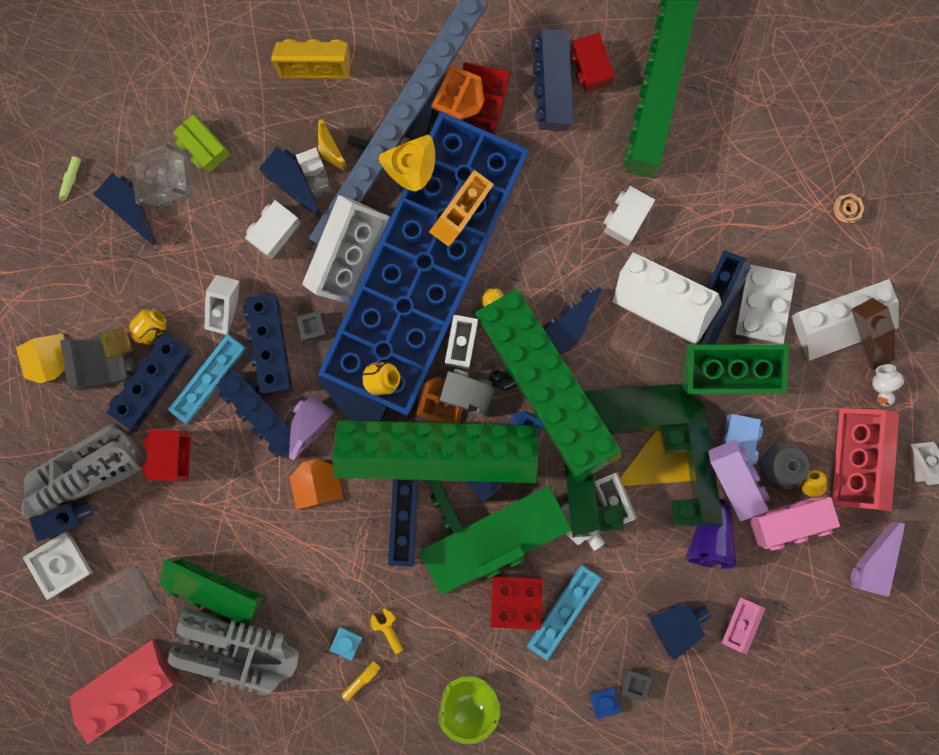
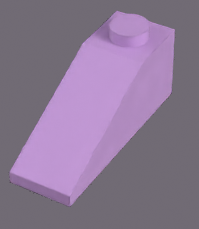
[289,395,335,460]
[851,522,905,597]

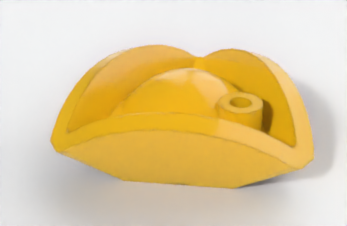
[379,135,435,191]

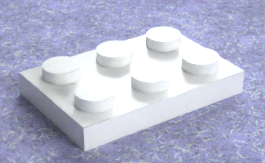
[734,265,796,344]

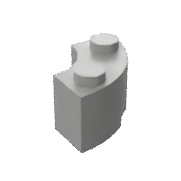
[440,369,495,417]

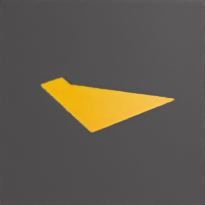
[620,431,690,486]

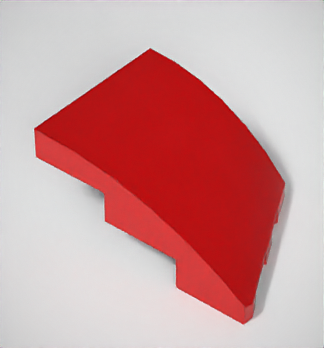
[463,61,511,136]

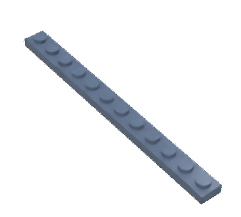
[309,0,488,244]

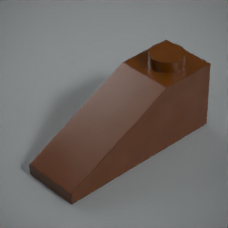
[851,298,895,370]

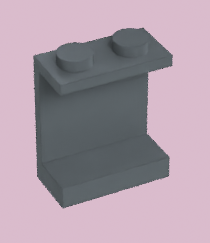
[60,329,135,390]

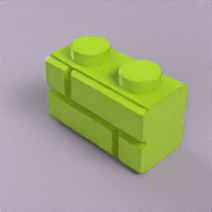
[173,114,230,173]

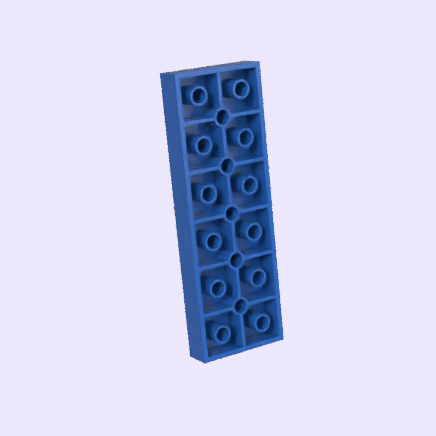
[318,111,529,417]

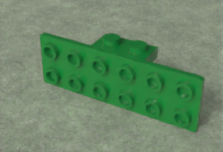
[420,486,571,595]

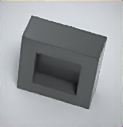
[296,311,326,341]
[620,669,652,702]

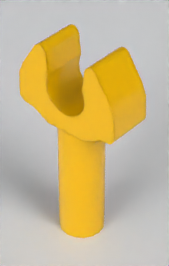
[371,608,404,655]
[342,661,381,701]

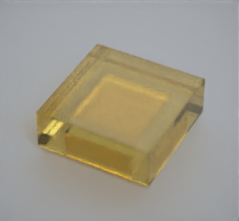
[100,327,132,359]

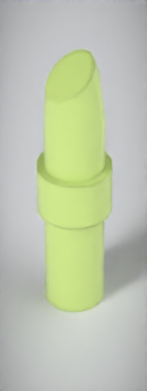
[59,156,81,201]

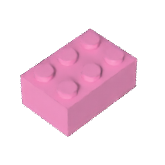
[747,497,840,551]

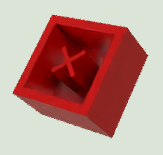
[143,430,191,481]
[490,574,543,630]

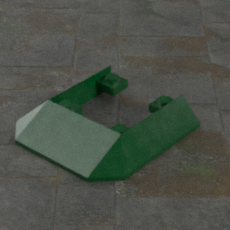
[564,384,723,538]

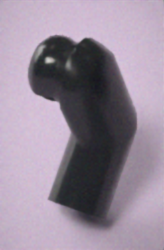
[489,369,517,391]

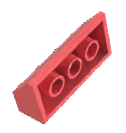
[832,408,899,511]
[69,639,180,744]

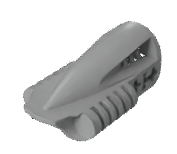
[20,424,144,519]
[168,607,299,696]

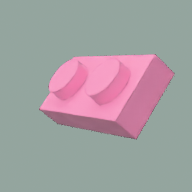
[722,597,766,655]

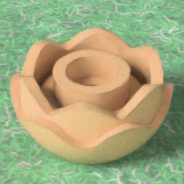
[833,194,864,223]

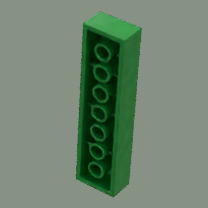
[623,0,698,179]
[475,288,621,483]
[332,420,538,483]

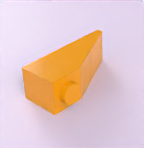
[429,170,494,246]

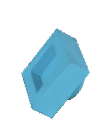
[329,626,363,661]

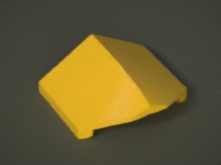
[318,119,348,172]
[16,334,65,384]

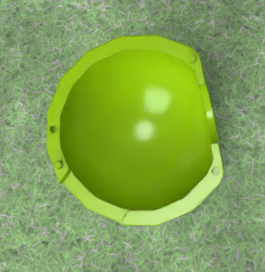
[439,676,500,744]

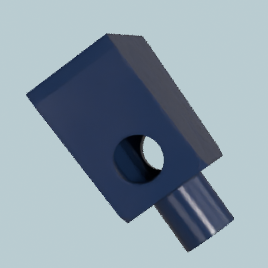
[28,501,94,542]
[647,602,711,660]

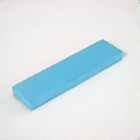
[167,333,248,425]
[526,564,602,661]

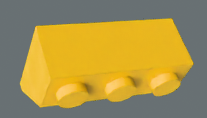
[271,39,350,79]

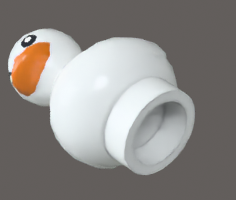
[872,364,905,407]

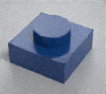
[590,686,621,719]

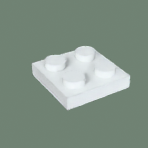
[23,531,93,600]

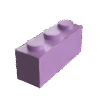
[708,439,770,522]

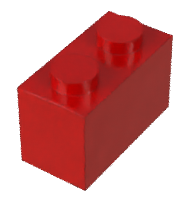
[570,32,615,93]

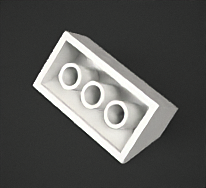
[302,195,391,304]
[613,252,722,344]
[790,279,899,361]

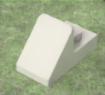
[909,442,939,485]

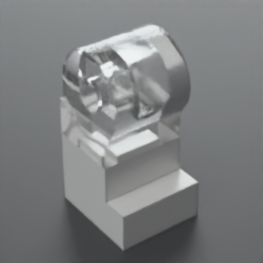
[296,147,333,198]

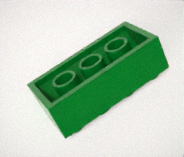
[682,344,789,394]
[159,556,266,628]

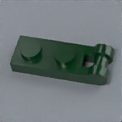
[422,480,463,533]

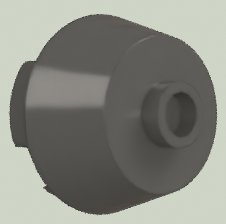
[762,442,811,491]

